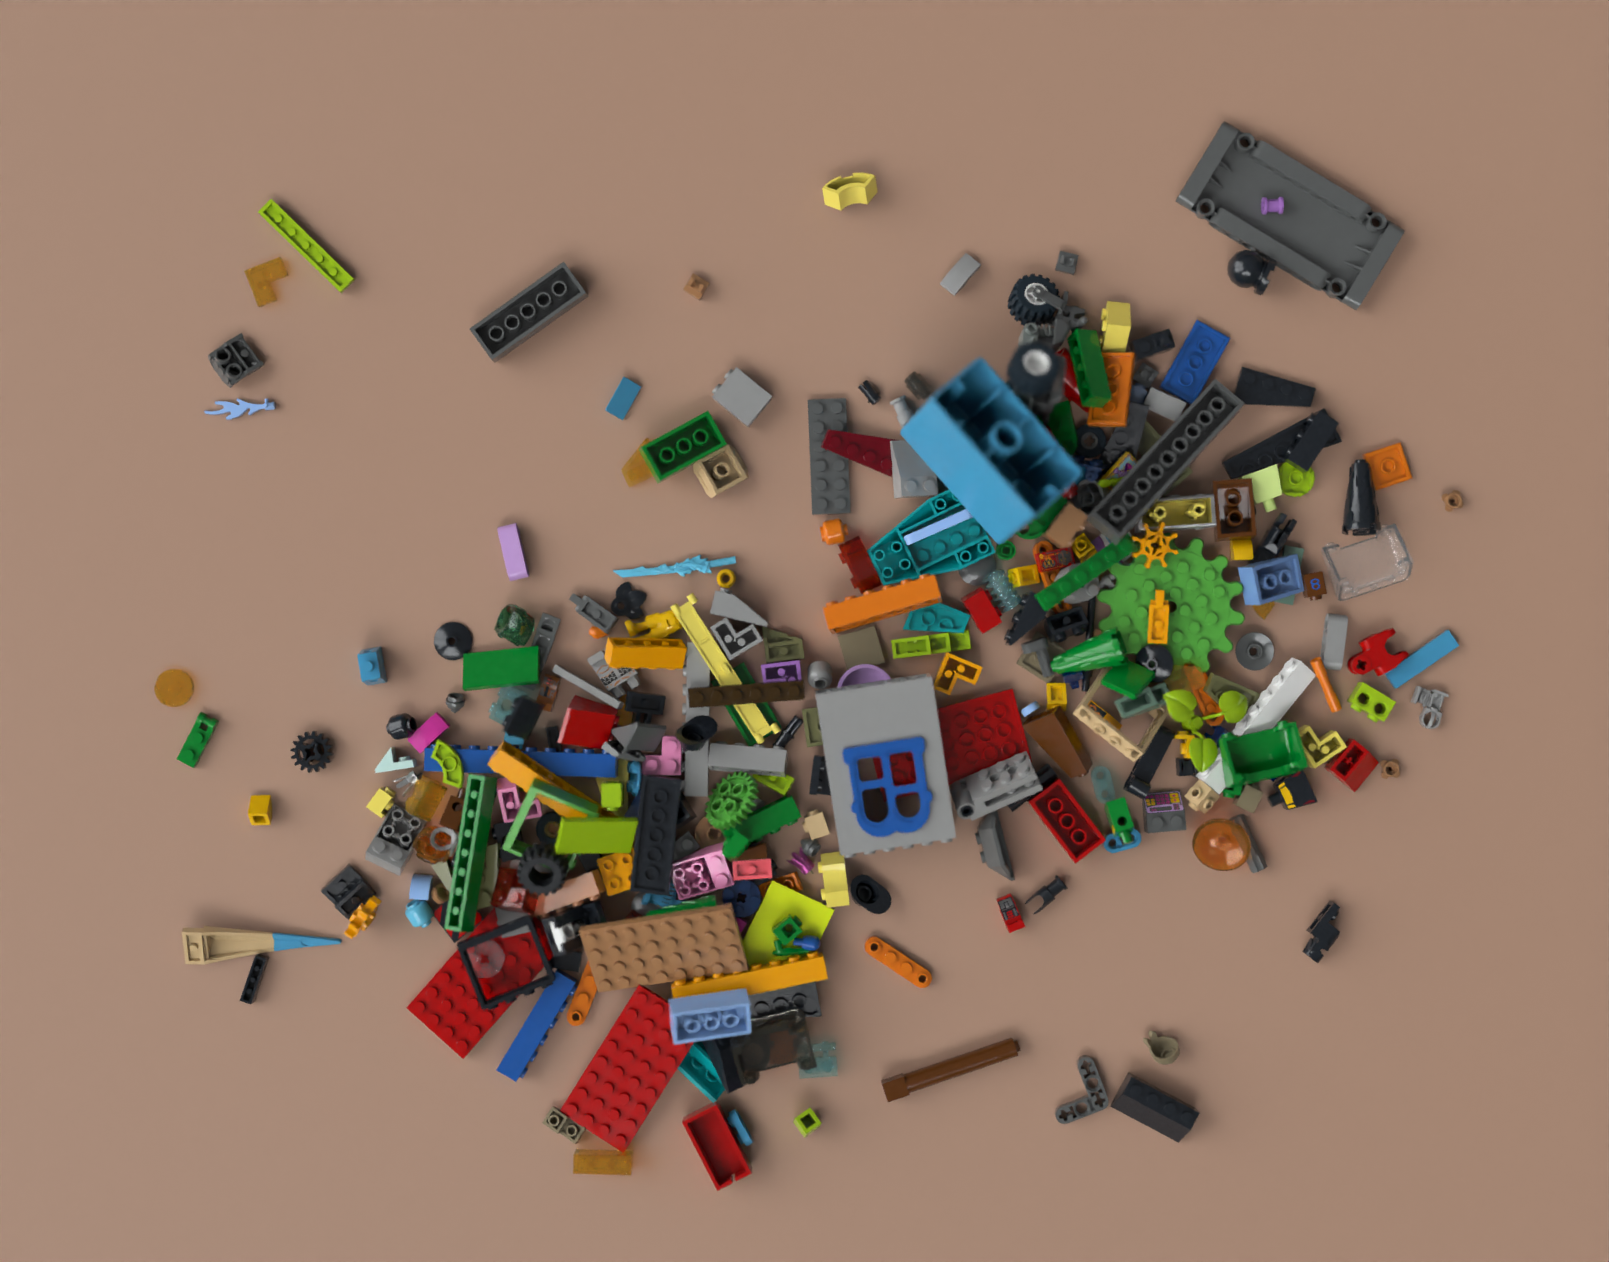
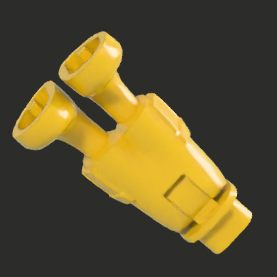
[624,610,683,639]

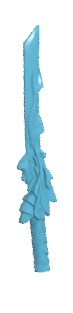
[613,555,736,578]

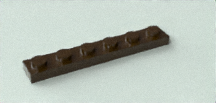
[688,680,805,708]

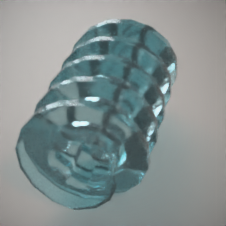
[982,570,1021,612]

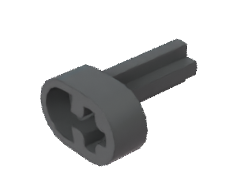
[1021,637,1054,678]

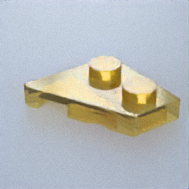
[621,438,654,488]
[1164,665,1208,692]

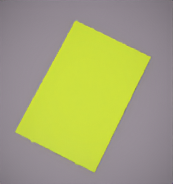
[742,880,835,967]

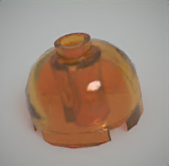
[412,826,451,864]

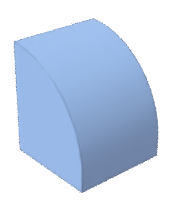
[409,874,433,900]

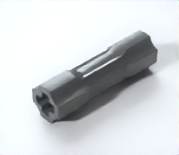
[1228,814,1268,873]

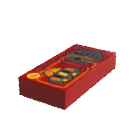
[1035,546,1075,573]

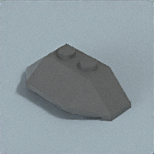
[975,810,1015,881]

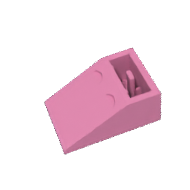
[671,842,735,900]

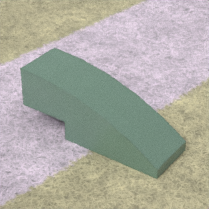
[1114,682,1169,719]

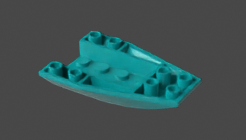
[867,490,996,585]

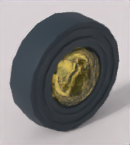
[536,812,566,846]

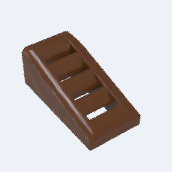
[728,842,767,862]

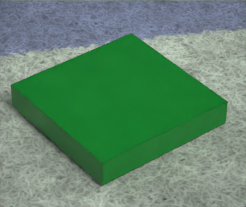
[1101,660,1155,700]

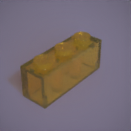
[573,1149,633,1175]

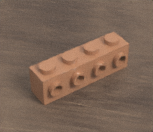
[524,869,606,919]

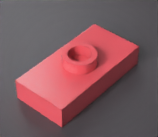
[732,858,772,880]

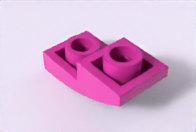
[408,712,450,754]

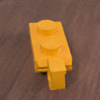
[1147,590,1169,644]

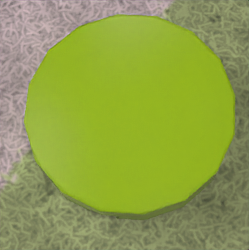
[1278,462,1315,497]

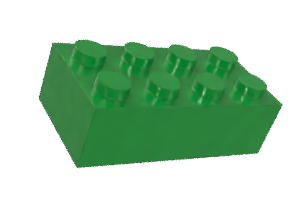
[639,411,727,484]

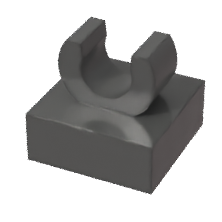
[1055,251,1079,275]
[1133,363,1159,390]

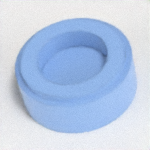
[1021,701,1040,717]

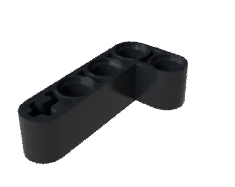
[1123,725,1175,800]

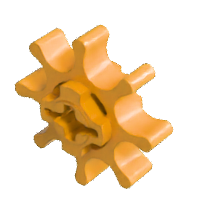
[1131,522,1179,569]
[344,895,382,939]

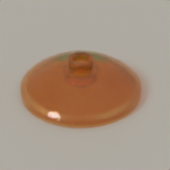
[1192,818,1251,871]

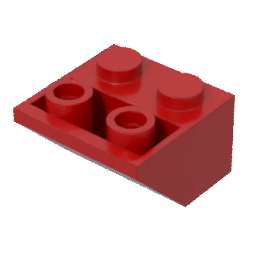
[1325,738,1379,792]

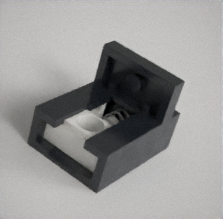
[542,900,607,957]

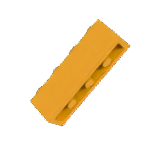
[604,637,687,670]

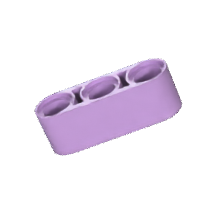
[497,523,529,581]

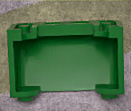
[1219,720,1308,788]

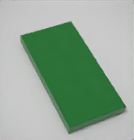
[463,646,540,691]
[711,662,782,747]

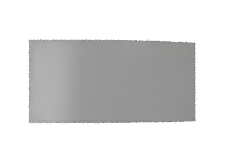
[940,253,981,296]

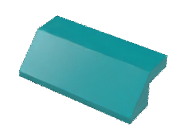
[677,1041,742,1103]

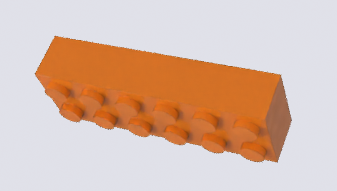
[823,573,942,634]

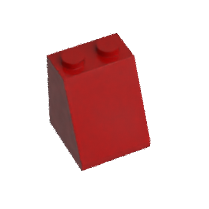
[558,695,620,749]

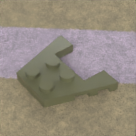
[431,842,501,910]

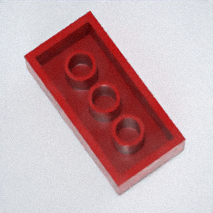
[1027,778,1106,864]

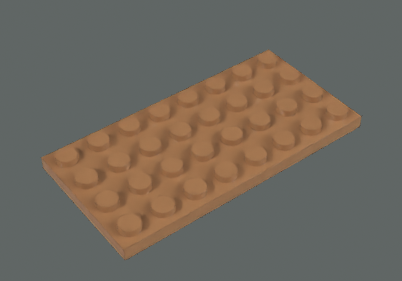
[579,904,749,993]

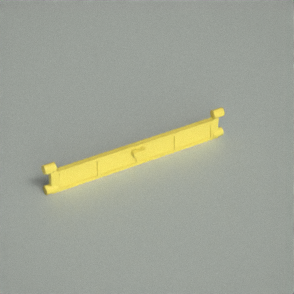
[670,593,781,744]

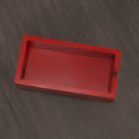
[682,1100,752,1191]

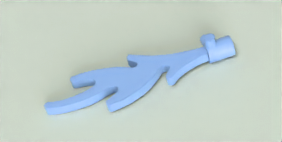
[204,399,276,420]

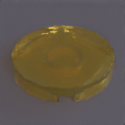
[154,669,194,707]

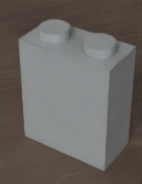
[712,367,772,428]

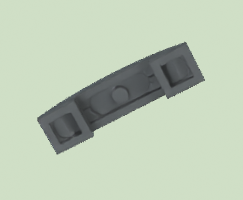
[520,612,561,691]

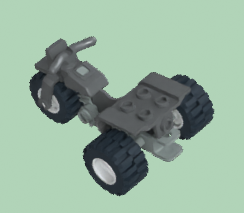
[1006,274,1088,427]

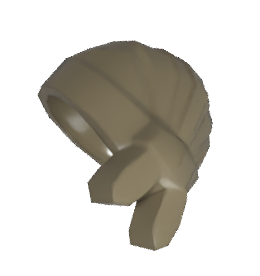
[1143,1030,1180,1065]

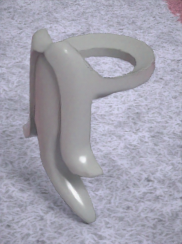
[430,827,459,857]

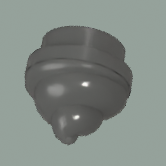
[445,693,465,713]
[801,838,821,857]

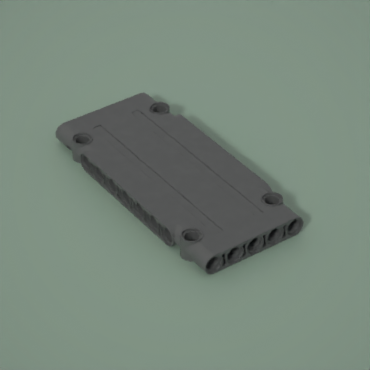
[1175,121,1405,310]

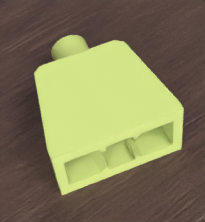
[1238,464,1282,513]

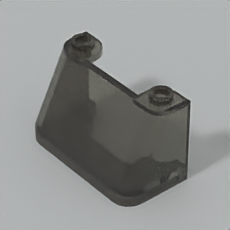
[730,1009,817,1086]

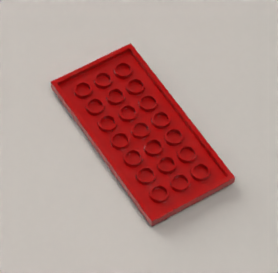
[872,688,1032,802]
[407,892,553,1059]
[560,984,694,1153]

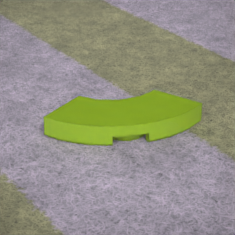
[431,739,464,789]

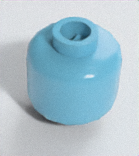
[405,899,434,928]

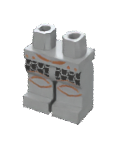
[587,648,641,699]

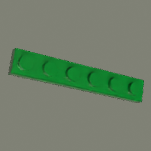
[1034,533,1138,611]

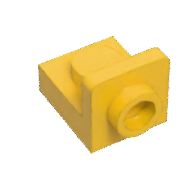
[1008,564,1040,588]
[1046,683,1067,712]
[1173,731,1194,758]

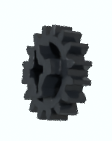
[290,731,334,773]

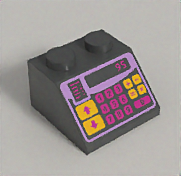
[1142,790,1186,833]

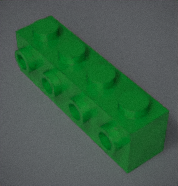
[1067,329,1112,408]
[721,794,802,843]

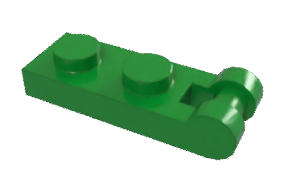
[177,712,219,768]

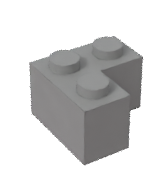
[710,617,763,660]

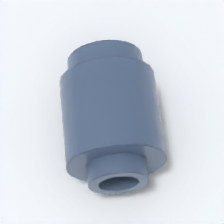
[1130,383,1148,404]

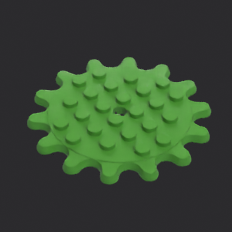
[1097,533,1245,681]

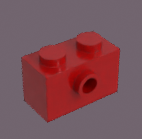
[961,587,1002,634]

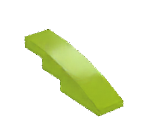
[891,630,972,659]

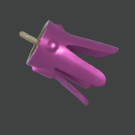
[787,847,815,875]

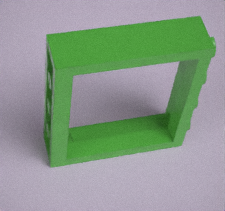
[502,778,600,873]

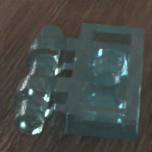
[797,1041,838,1079]

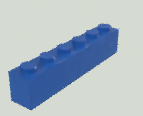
[497,969,578,1082]

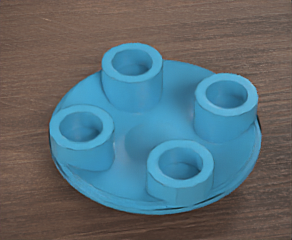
[626,761,642,797]

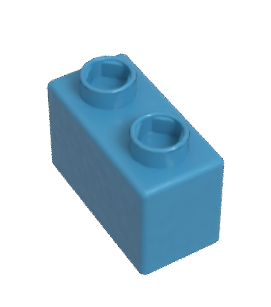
[901,358,1082,544]

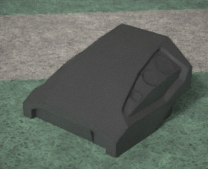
[208,333,264,388]

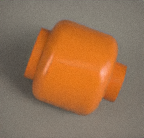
[820,518,849,545]

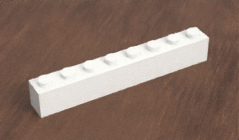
[1196,657,1316,795]

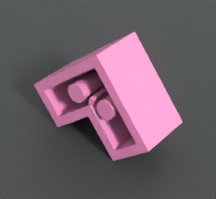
[642,735,682,775]
[497,777,542,823]

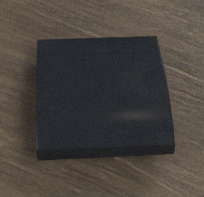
[321,864,376,920]

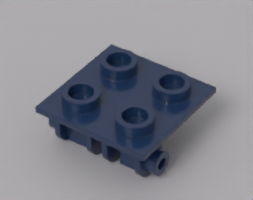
[1071,454,1108,481]

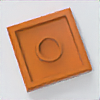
[1363,442,1412,491]

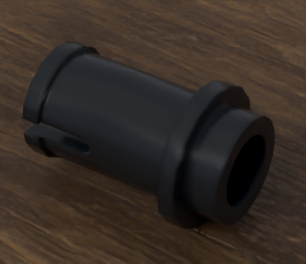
[858,380,881,405]

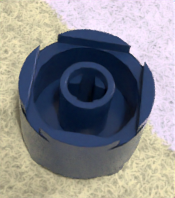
[722,879,761,917]

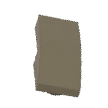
[542,1106,586,1144]

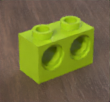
[1347,682,1396,723]
[601,781,624,811]

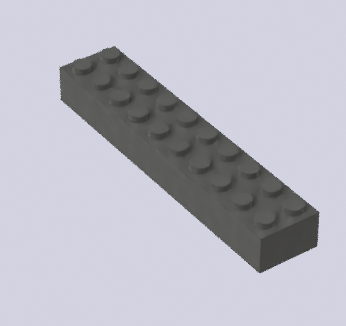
[1087,379,1245,545]

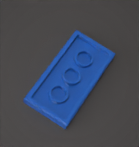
[1159,320,1231,405]

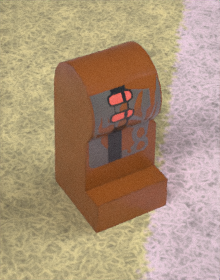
[536,674,561,712]

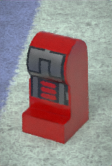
[996,893,1025,933]

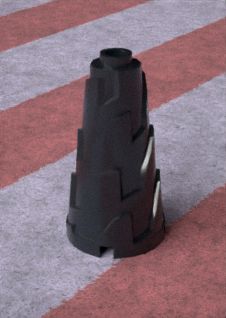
[1342,459,1381,536]

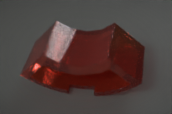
[838,536,882,594]

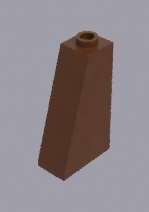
[1022,705,1093,778]

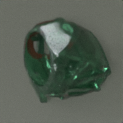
[494,604,535,647]

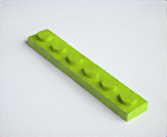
[258,199,355,293]

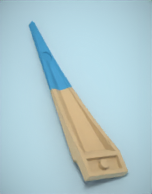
[182,926,342,965]

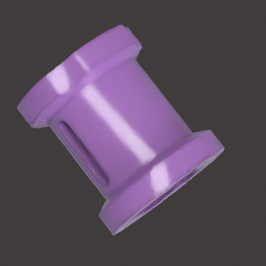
[1261,197,1284,215]

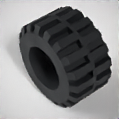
[517,842,569,896]

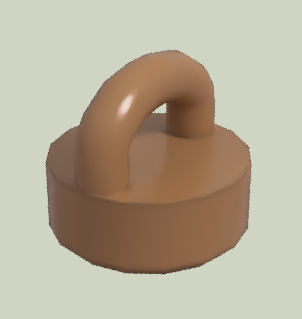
[431,883,450,904]

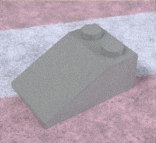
[890,440,938,499]
[710,588,768,627]

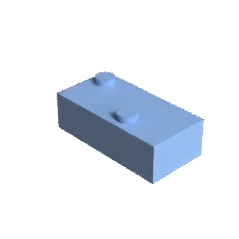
[669,988,751,1045]

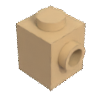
[802,809,830,840]

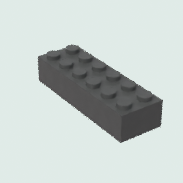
[470,262,588,363]

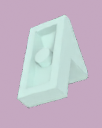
[375,747,417,773]

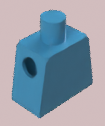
[357,647,387,686]

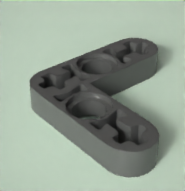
[1055,1055,1109,1124]

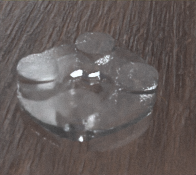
[467,940,505,978]

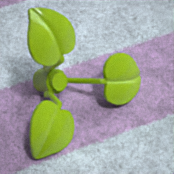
[1163,690,1248,772]

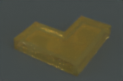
[244,257,288,307]

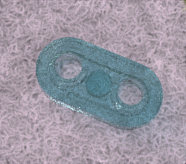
[1090,766,1115,804]

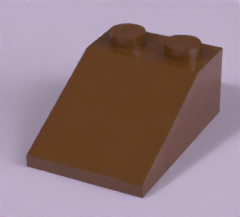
[1212,478,1257,542]

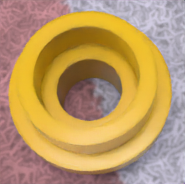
[717,569,736,588]

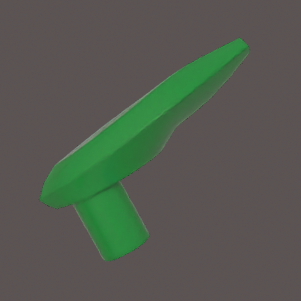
[772,939,809,956]

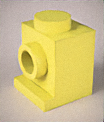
[366,787,396,818]

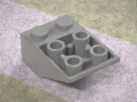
[365,804,428,876]

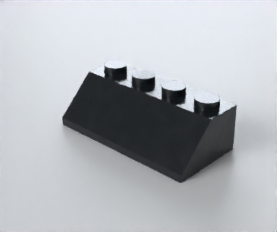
[1111,1072,1200,1143]

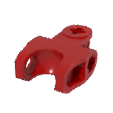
[1347,628,1409,676]

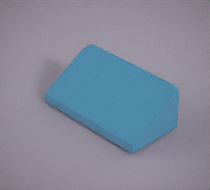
[605,377,641,420]

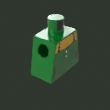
[1104,797,1134,845]

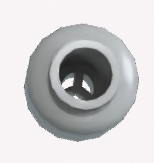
[808,661,832,689]

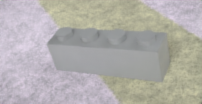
[708,741,788,777]

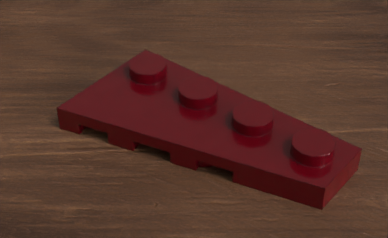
[821,429,899,477]

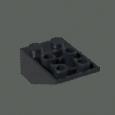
[1004,591,1048,646]

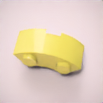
[822,173,878,211]
[818,851,850,908]

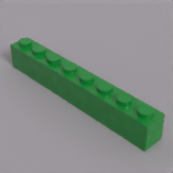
[444,774,497,932]

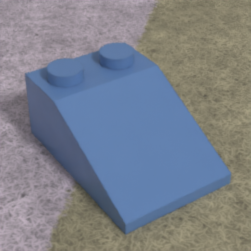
[1238,554,1304,605]

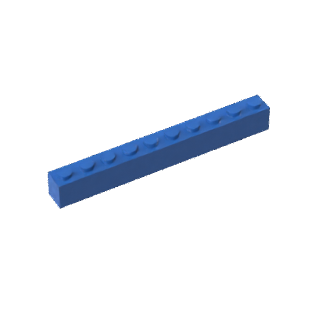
[424,744,619,778]

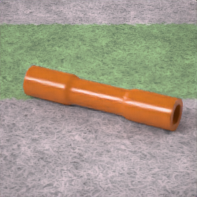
[1310,657,1342,713]

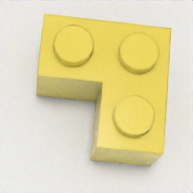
[1098,301,1131,352]
[1298,725,1347,768]

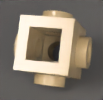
[1184,779,1220,814]

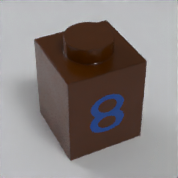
[1302,571,1327,601]

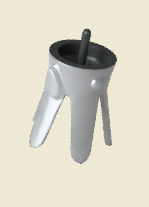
[393,770,422,797]

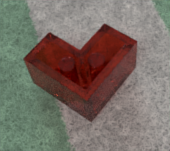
[490,867,539,914]

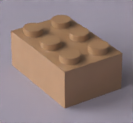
[1041,502,1088,549]

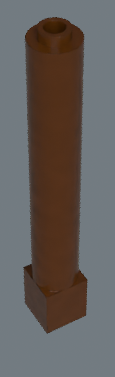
[881,1038,1021,1102]

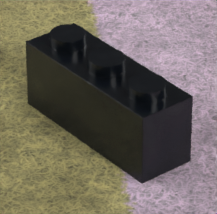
[1284,410,1339,473]

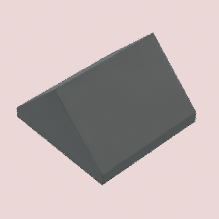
[612,723,667,752]

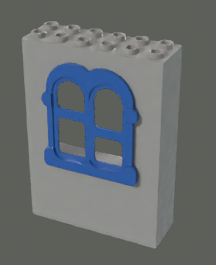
[815,673,956,858]

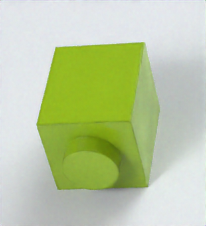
[793,1108,821,1138]

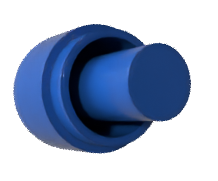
[793,935,821,951]

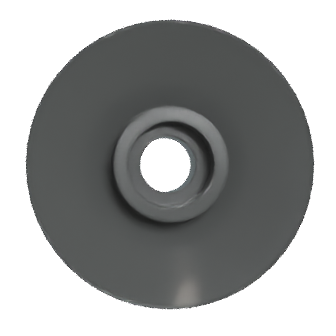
[1235,632,1274,671]

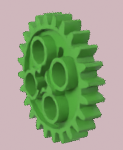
[704,771,759,831]

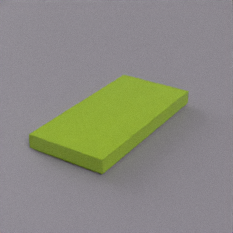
[555,817,638,854]

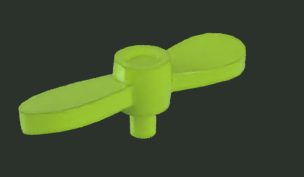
[1098,476,1124,488]

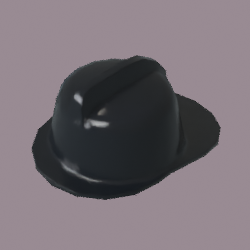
[675,715,718,752]
[850,874,891,914]

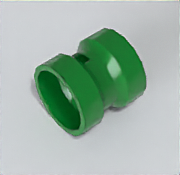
[995,541,1016,561]

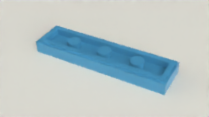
[1385,630,1459,689]

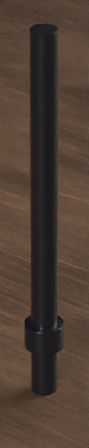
[1081,595,1096,692]

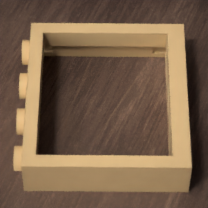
[1073,667,1169,762]

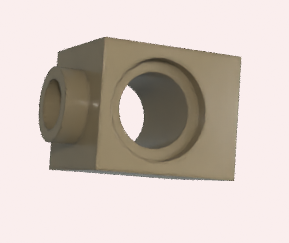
[1232,783,1263,813]

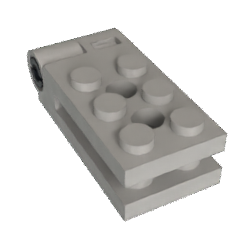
[950,751,1043,820]

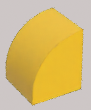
[1230,539,1253,561]
[248,795,272,825]

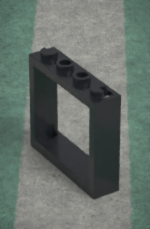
[456,914,556,1011]

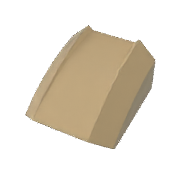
[693,444,749,498]

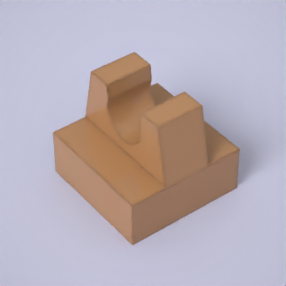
[683,273,710,300]

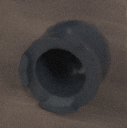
[1227,250,1277,295]

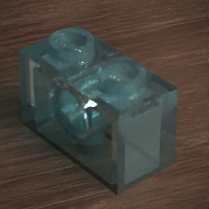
[488,686,529,725]

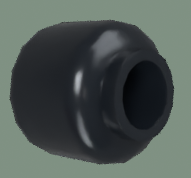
[386,713,417,740]

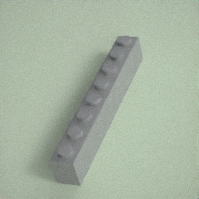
[681,642,710,797]

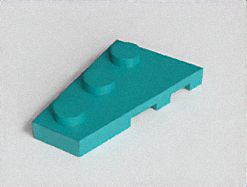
[903,603,971,634]

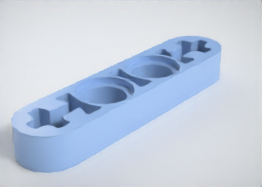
[903,509,973,545]

